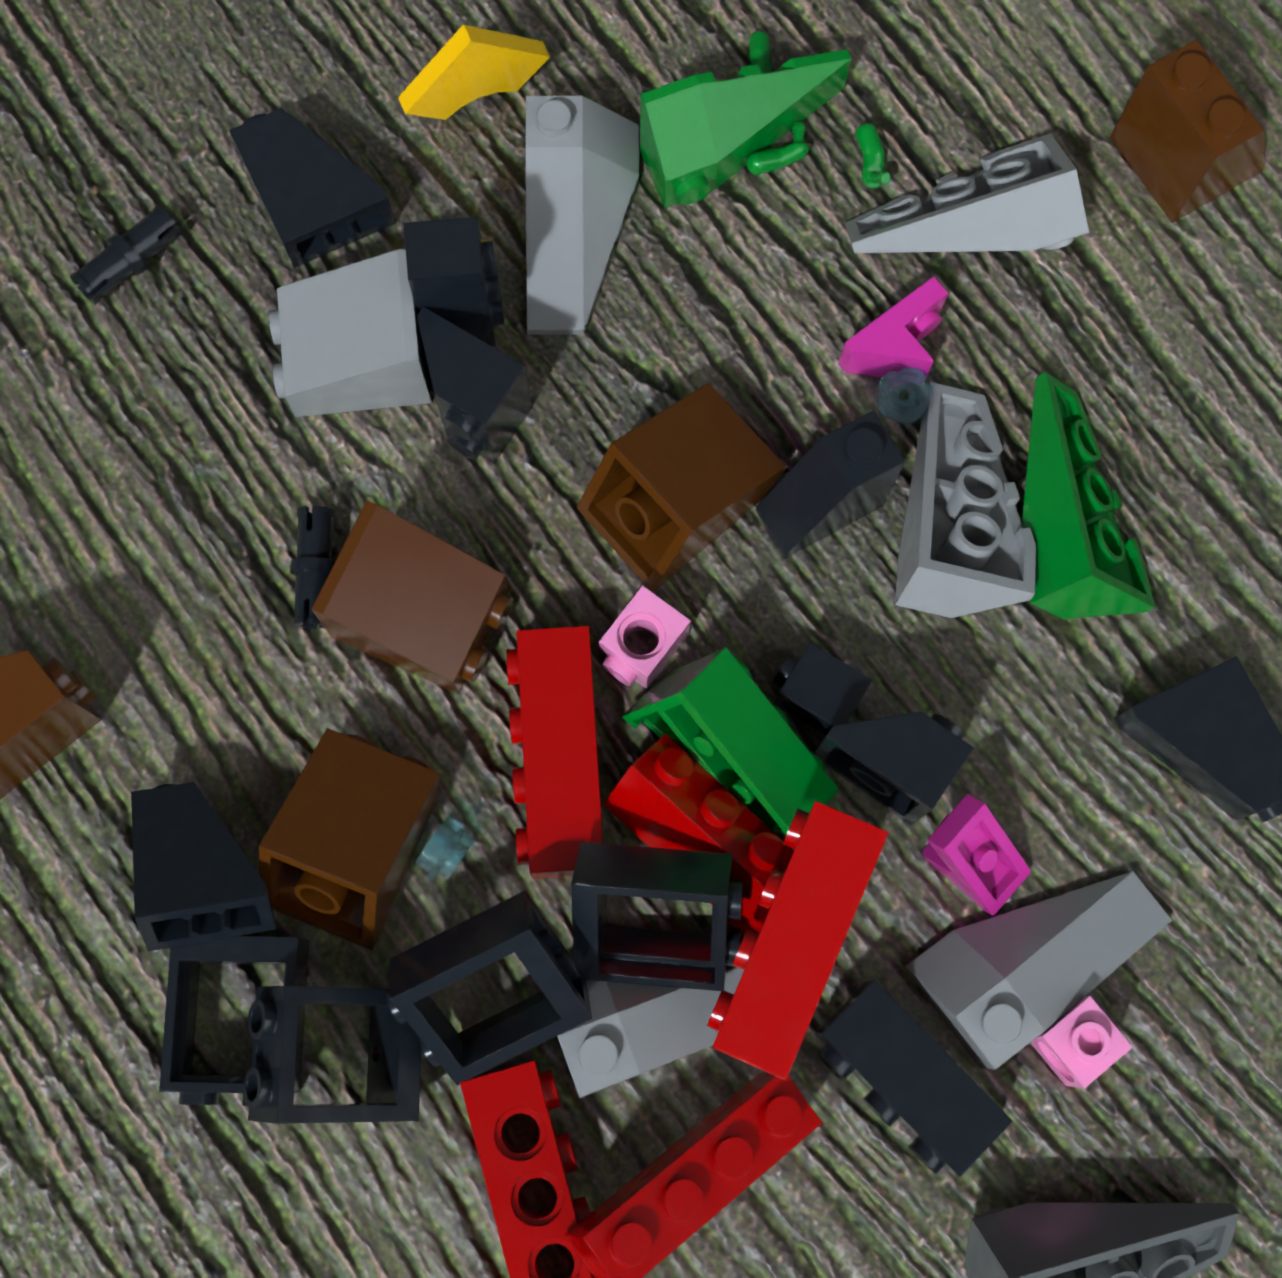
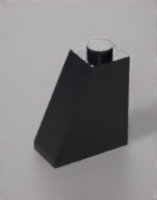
[229,108,396,268]
[755,410,905,559]
[1114,656,1282,823]
[131,782,277,951]

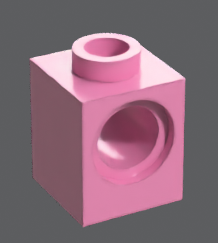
[599,585,691,689]
[1030,996,1133,1088]

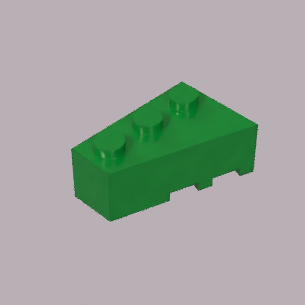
[622,647,839,841]

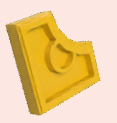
[398,25,550,120]

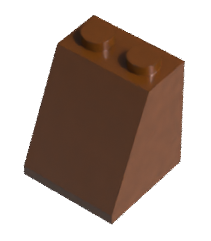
[1110,39,1265,223]
[576,383,787,592]
[311,500,513,694]
[0,650,102,800]
[259,728,440,950]

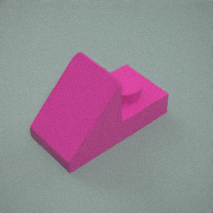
[838,276,949,382]
[922,794,1032,916]

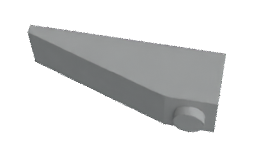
[525,96,639,335]
[845,133,1089,253]
[895,382,1036,618]
[904,871,1172,1070]
[557,966,744,1098]

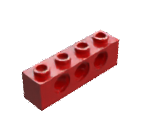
[460,1060,594,1278]

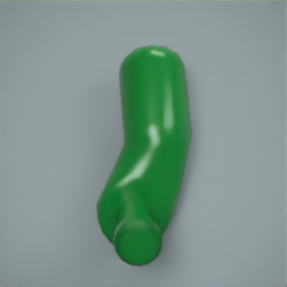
[748,31,772,73]
[746,122,810,175]
[855,123,891,189]

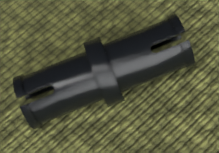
[70,205,182,305]
[290,506,336,629]

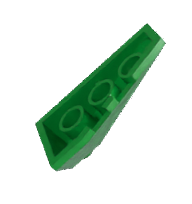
[640,49,851,208]
[1022,372,1155,619]

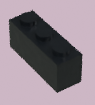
[403,216,505,346]
[815,980,1013,1177]

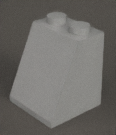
[269,249,432,417]

